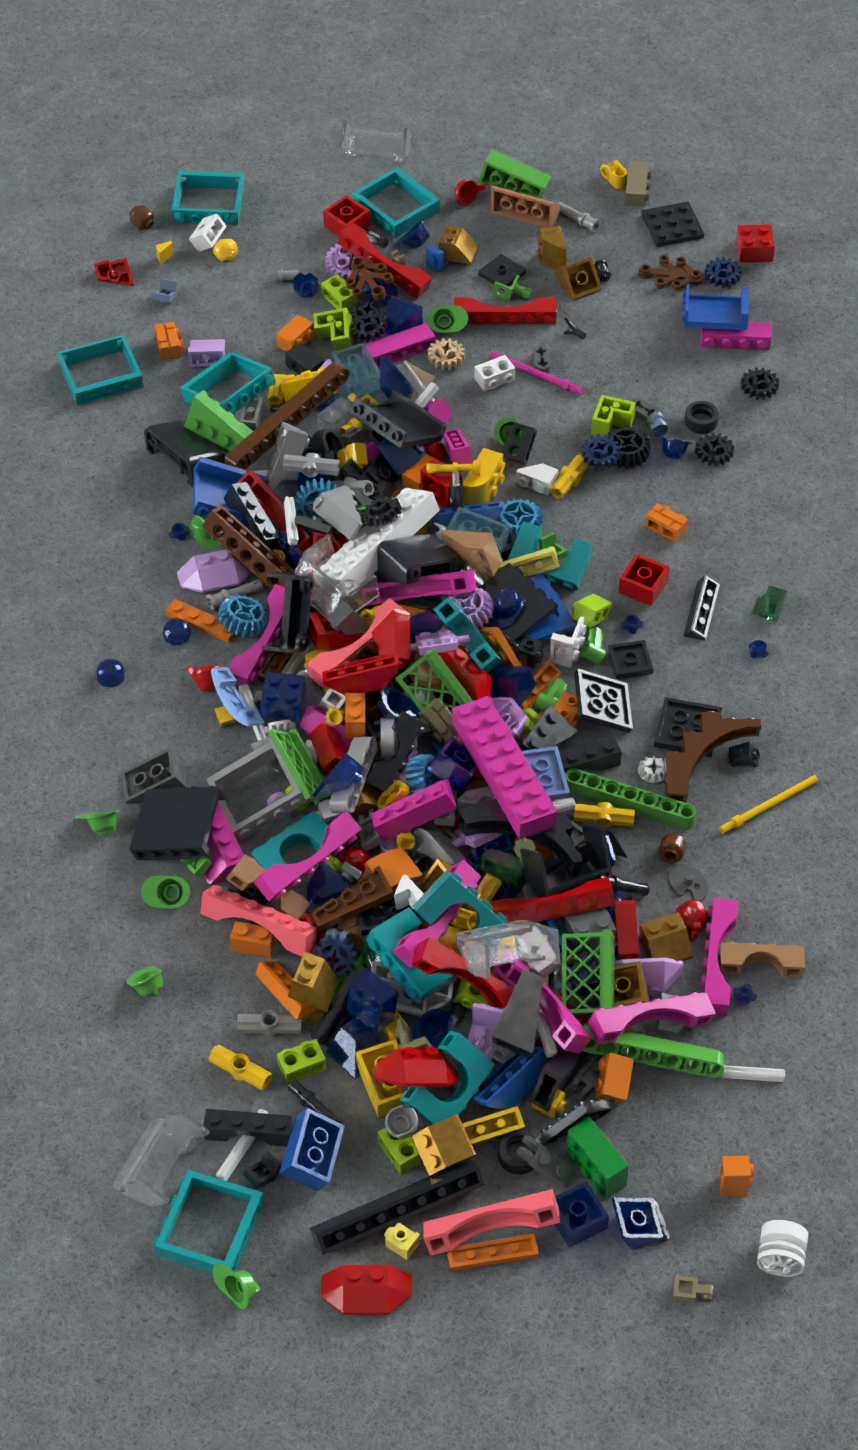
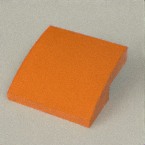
[364,847,423,892]

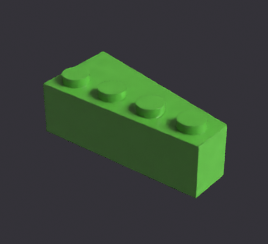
[478,149,551,199]
[184,390,253,451]

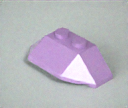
[177,549,253,593]
[490,697,528,740]
[599,958,683,996]

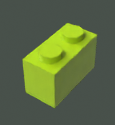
[571,593,612,628]

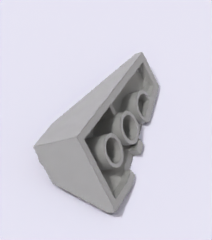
[266,421,310,491]
[312,485,362,541]

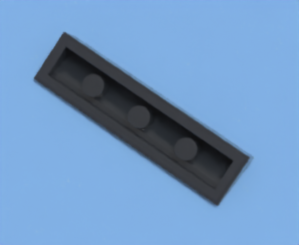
[683,575,720,641]

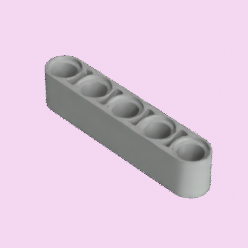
[329,736,377,813]

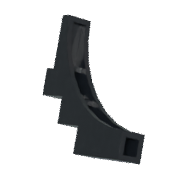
[457,798,583,875]

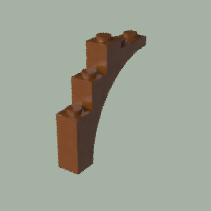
[663,711,762,803]

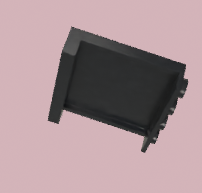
[350,390,447,448]
[478,563,560,643]
[129,786,226,860]

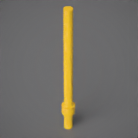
[719,775,818,834]

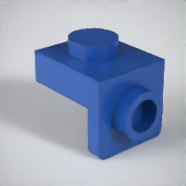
[426,245,449,271]

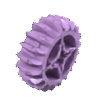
[449,588,494,628]

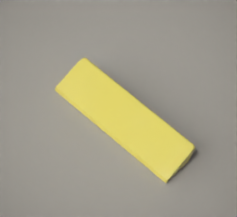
[484,546,560,581]

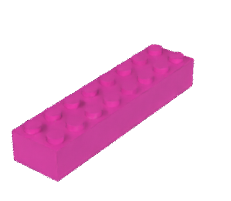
[452,696,558,839]

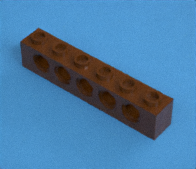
[202,505,295,589]

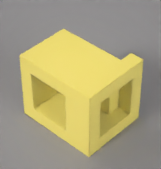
[384,1223,420,1260]

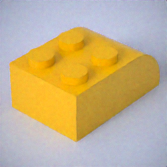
[463,448,505,506]
[355,1039,408,1118]

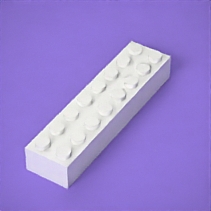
[314,488,439,598]

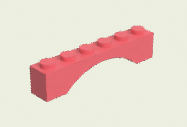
[307,598,406,688]
[200,885,317,957]
[423,1189,560,1256]

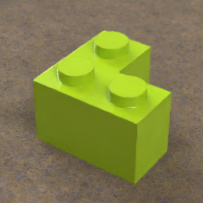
[313,308,354,350]
[591,395,636,437]

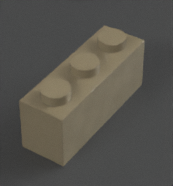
[625,161,651,207]

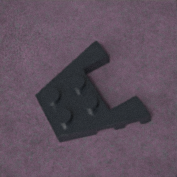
[339,429,402,495]

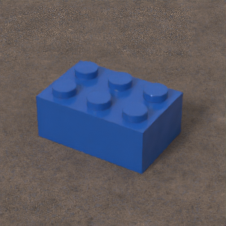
[279,1108,345,1191]

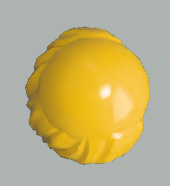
[213,239,238,262]

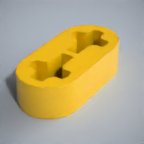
[377,780,410,809]

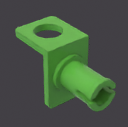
[491,275,532,301]

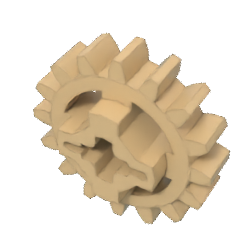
[428,338,465,370]

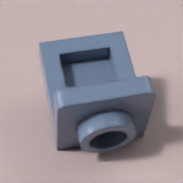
[154,278,178,304]

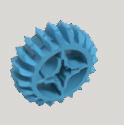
[295,478,337,523]
[494,498,543,537]
[218,594,269,638]
[405,754,445,795]

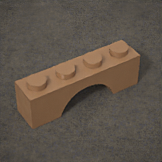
[226,854,310,920]
[719,942,805,978]

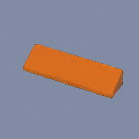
[513,660,562,711]
[256,960,318,1020]

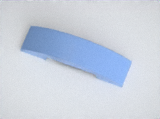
[211,667,264,726]

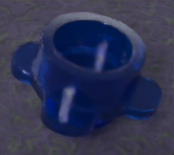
[169,523,190,541]
[621,615,643,634]
[748,640,769,658]
[732,983,757,1005]

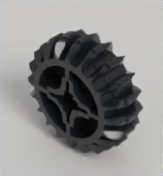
[607,426,651,469]

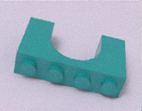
[508,521,594,590]
[434,597,503,673]
[250,811,344,888]
[413,870,510,965]
[366,907,457,1004]
[400,1031,495,1126]

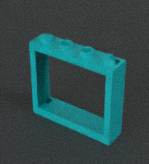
[352,167,440,238]
[171,170,245,224]
[57,334,144,406]
[180,351,276,414]
[153,1170,264,1273]

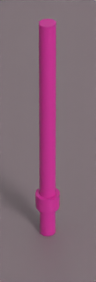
[490,351,584,395]

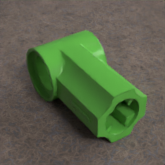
[580,627,605,665]
[535,678,567,711]

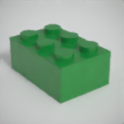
[566,1117,629,1200]

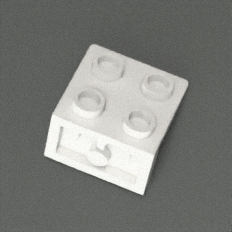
[550,617,587,668]

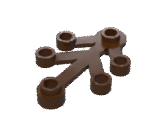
[638,255,704,291]
[345,256,394,301]

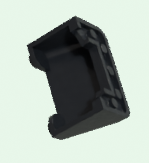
[144,420,225,488]
[377,534,464,585]

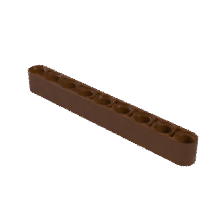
[224,363,350,470]

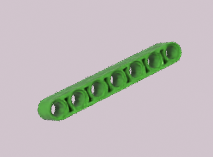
[565,768,696,829]
[583,1024,724,1078]

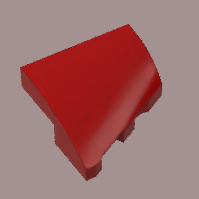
[93,258,134,286]

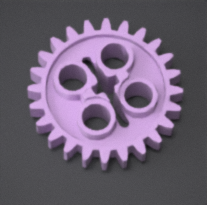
[325,244,376,283]

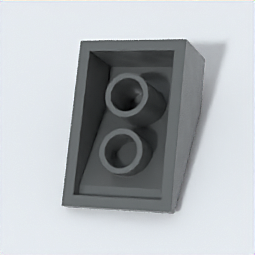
[121,747,188,804]
[560,908,616,954]

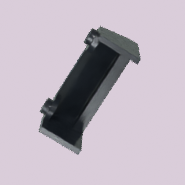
[262,572,314,653]
[520,823,612,898]

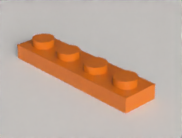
[165,599,235,643]
[447,1233,539,1272]

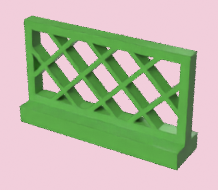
[395,649,473,713]
[267,728,332,805]
[562,929,614,1015]

